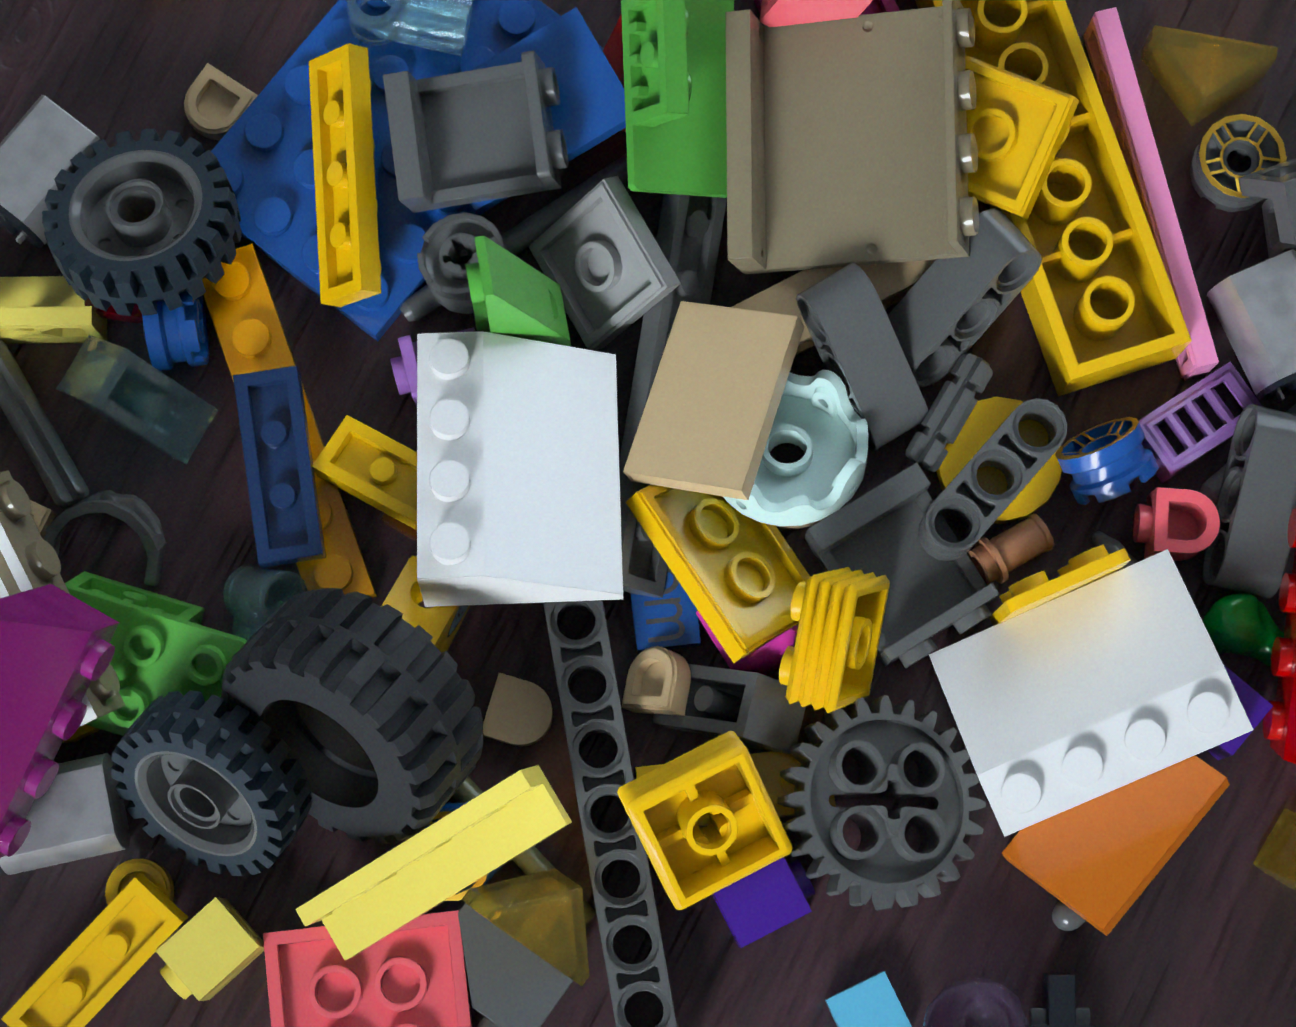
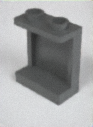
[383,50,568,213]
[804,463,1000,668]

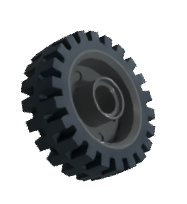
[42,129,242,316]
[111,690,312,876]

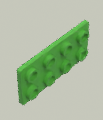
[621,0,734,198]
[65,571,247,736]

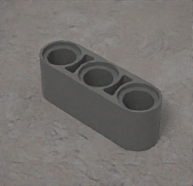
[888,208,1042,387]
[796,263,928,451]
[918,398,1068,561]
[1202,404,1296,599]

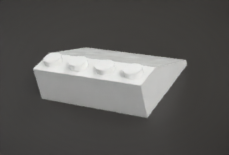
[417,331,623,607]
[929,549,1253,837]

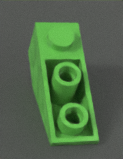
[465,236,571,347]

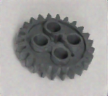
[777,695,986,910]

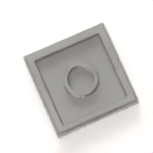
[529,176,681,351]

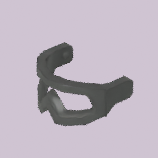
[45,490,167,586]

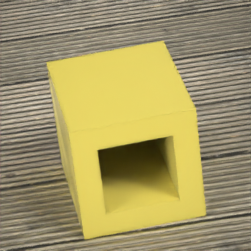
[156,897,264,1001]

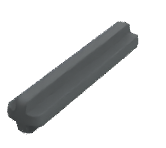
[0,339,89,509]

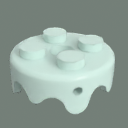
[723,369,868,526]

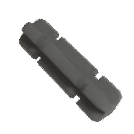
[906,353,993,472]

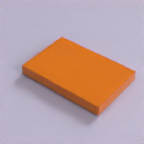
[1002,755,1230,936]

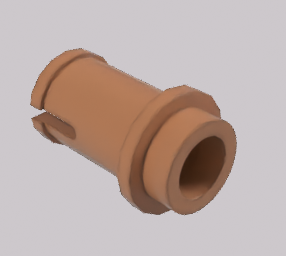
[968,513,1054,585]

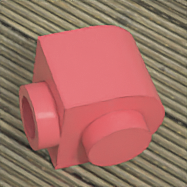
[1133,487,1220,561]

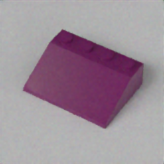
[0,584,119,858]

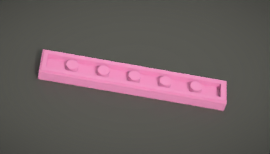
[1083,7,1219,381]

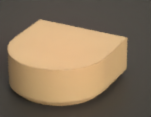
[184,63,258,140]
[621,646,691,716]
[483,673,553,746]

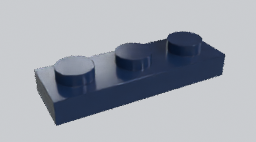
[233,366,326,568]

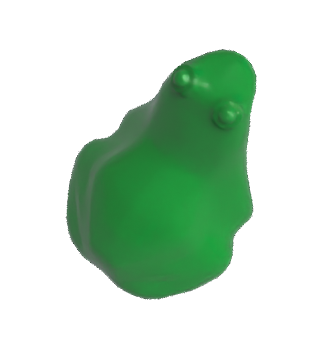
[1202,593,1284,667]

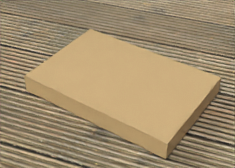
[623,301,804,500]

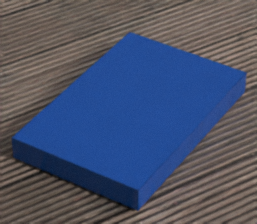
[471,7,626,215]

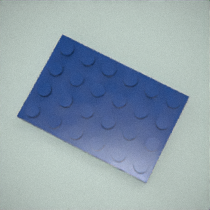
[211,0,604,342]

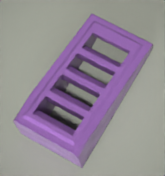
[1139,362,1263,483]

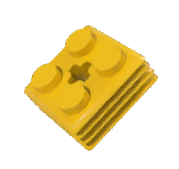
[779,567,890,713]
[617,731,793,910]

